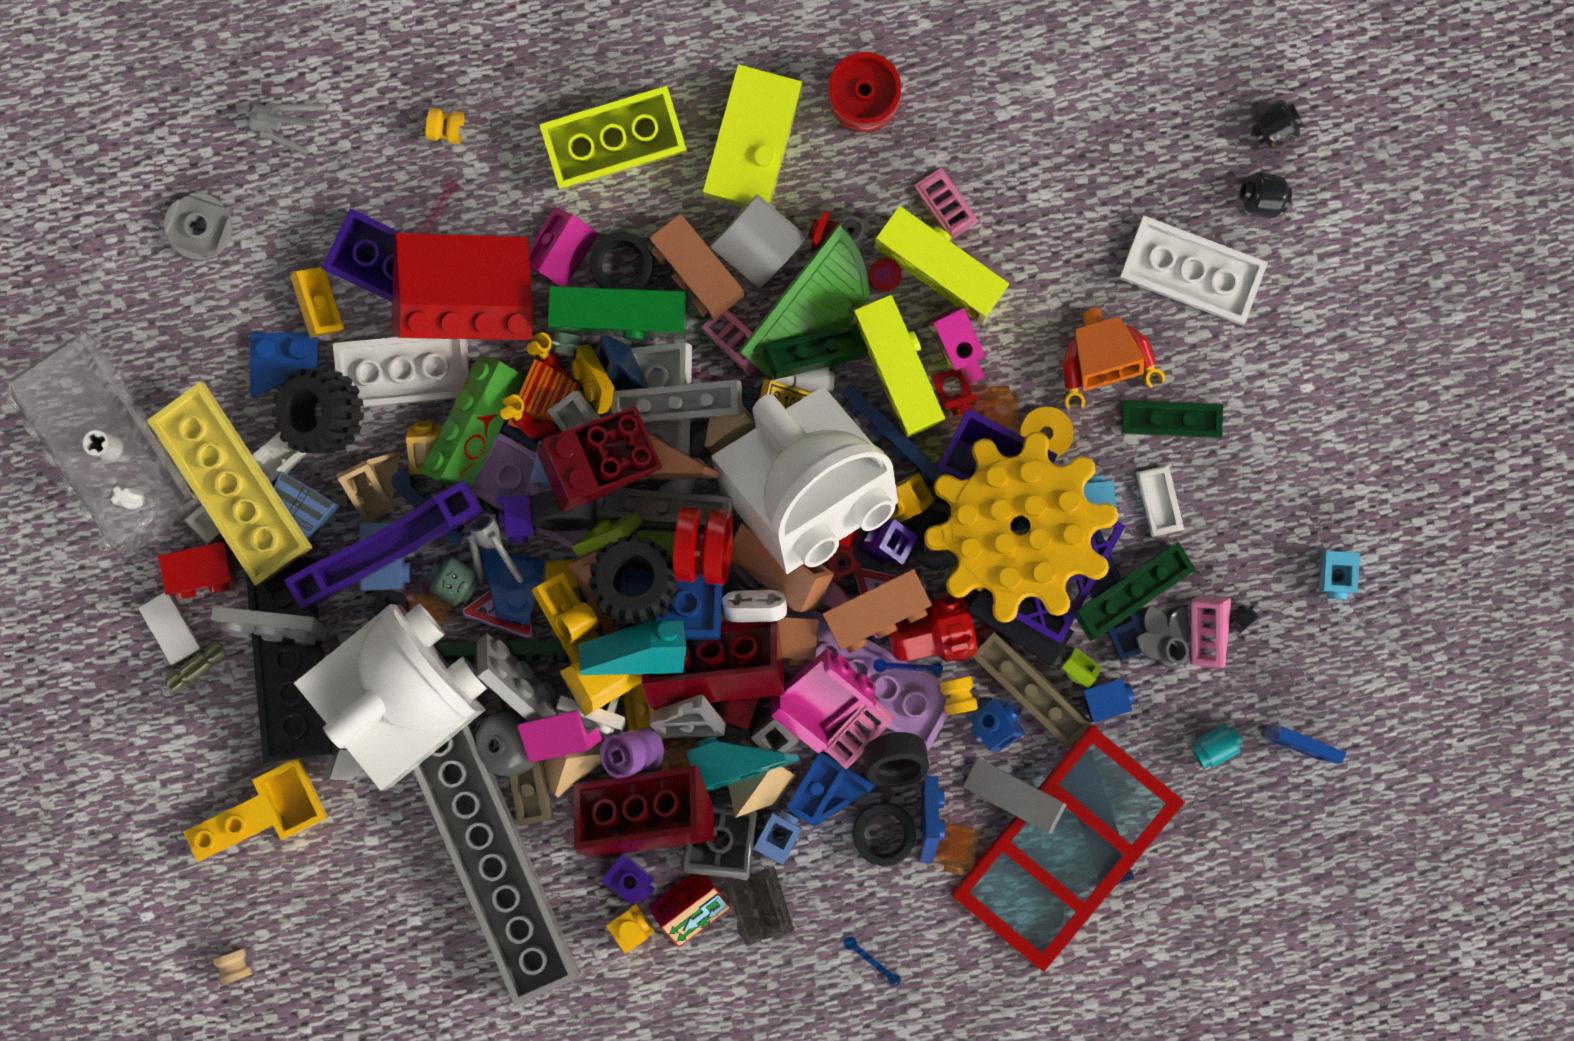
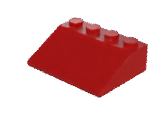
[391,233,533,340]

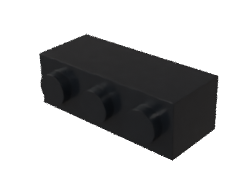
[968,588,1074,665]

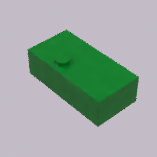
[548,286,687,340]

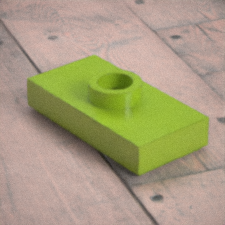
[571,512,642,557]

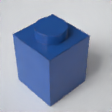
[1081,678,1135,723]

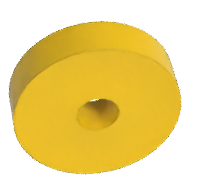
[1020,407,1073,458]

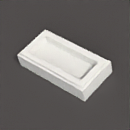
[1135,465,1184,537]
[138,593,202,666]

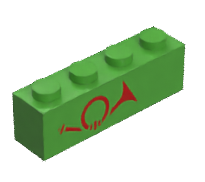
[420,354,526,488]

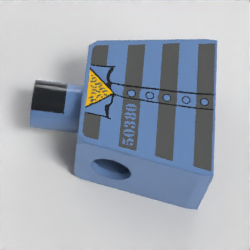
[274,471,341,543]

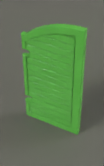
[738,224,872,387]

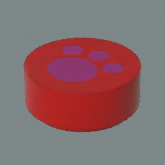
[868,258,902,292]

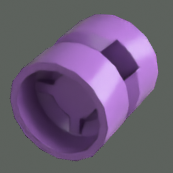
[600,727,664,778]

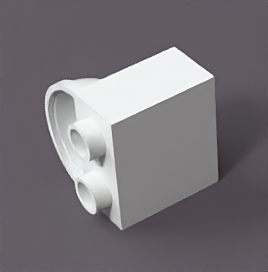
[711,386,898,574]
[294,604,488,791]

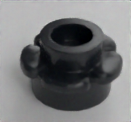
[1229,604,1259,634]

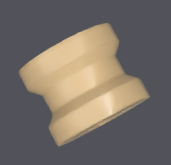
[212,948,252,985]

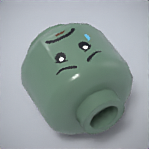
[426,557,478,606]

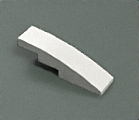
[185,432,307,545]

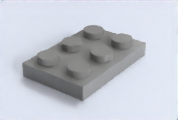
[211,606,328,645]
[477,633,557,721]

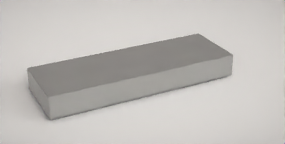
[963,758,1067,834]

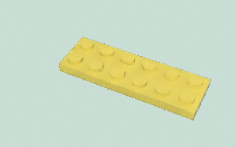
[147,382,313,586]

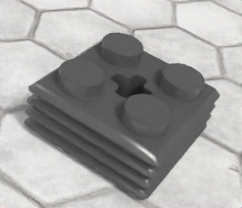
[682,806,757,880]

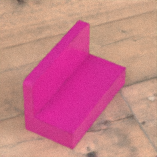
[528,206,598,287]
[518,710,602,763]

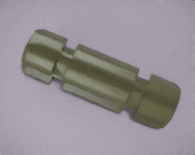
[165,642,226,692]

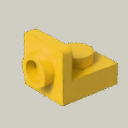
[406,421,442,475]

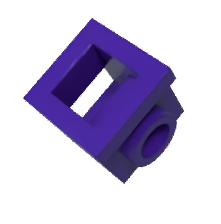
[496,495,537,544]
[858,519,918,565]
[601,853,655,906]

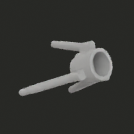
[249,102,326,155]
[465,513,523,587]

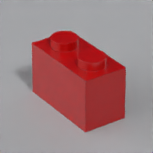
[158,542,237,601]

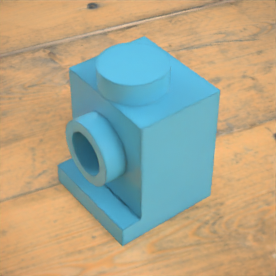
[1319,551,1360,600]

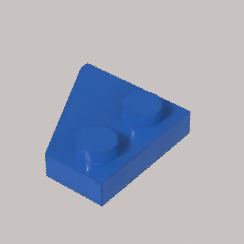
[250,333,318,398]
[481,548,545,625]
[786,752,875,827]
[920,775,945,863]

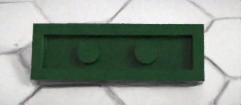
[763,324,868,380]
[1121,400,1223,439]

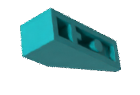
[578,620,686,675]
[686,737,799,790]

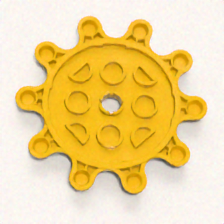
[924,431,1118,623]

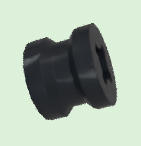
[373,590,410,616]

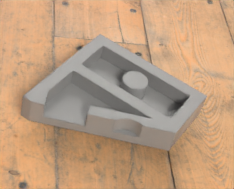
[649,695,726,738]

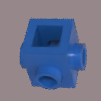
[968,697,1026,752]

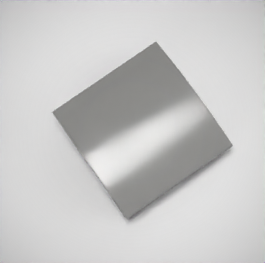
[710,194,807,288]

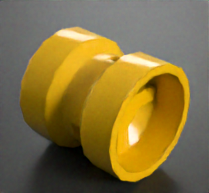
[425,107,464,145]
[939,676,978,716]

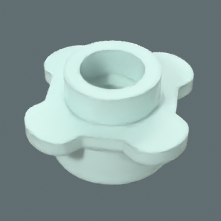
[551,332,580,357]

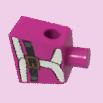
[926,307,985,385]

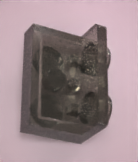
[726,866,794,946]

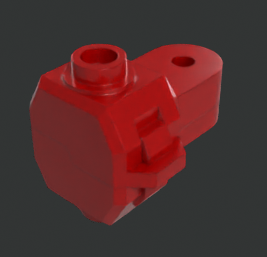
[888,594,978,662]

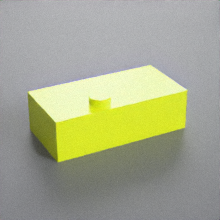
[703,64,802,208]
[539,86,687,190]
[874,206,1009,324]
[853,295,945,438]

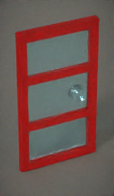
[951,724,1185,972]

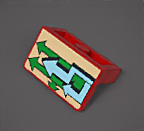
[648,874,731,947]

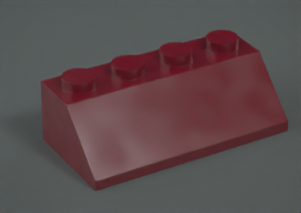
[642,621,784,708]
[574,765,714,858]

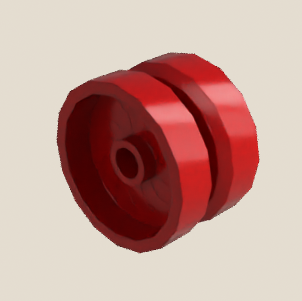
[828,52,901,133]
[673,506,733,585]

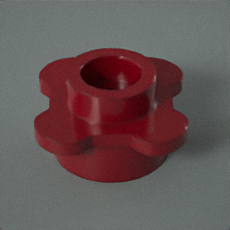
[824,545,861,582]

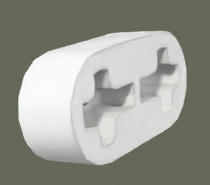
[722,590,787,622]

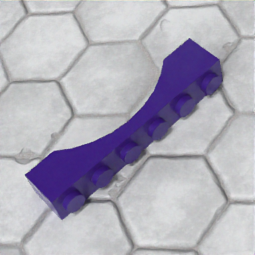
[284,480,484,610]

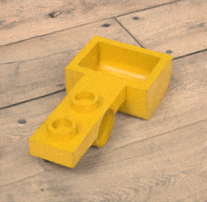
[531,572,642,716]
[183,760,329,862]

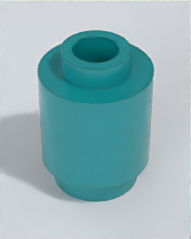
[1190,723,1243,769]

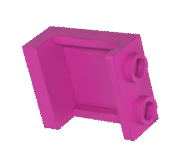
[770,648,876,754]

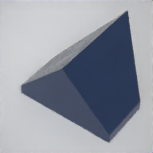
[594,335,649,391]

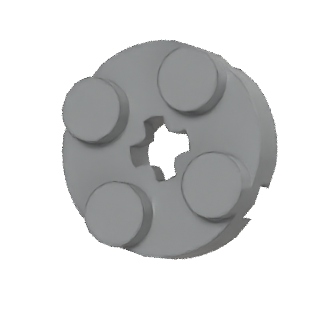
[164,192,233,260]

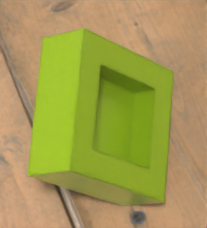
[1062,647,1102,688]

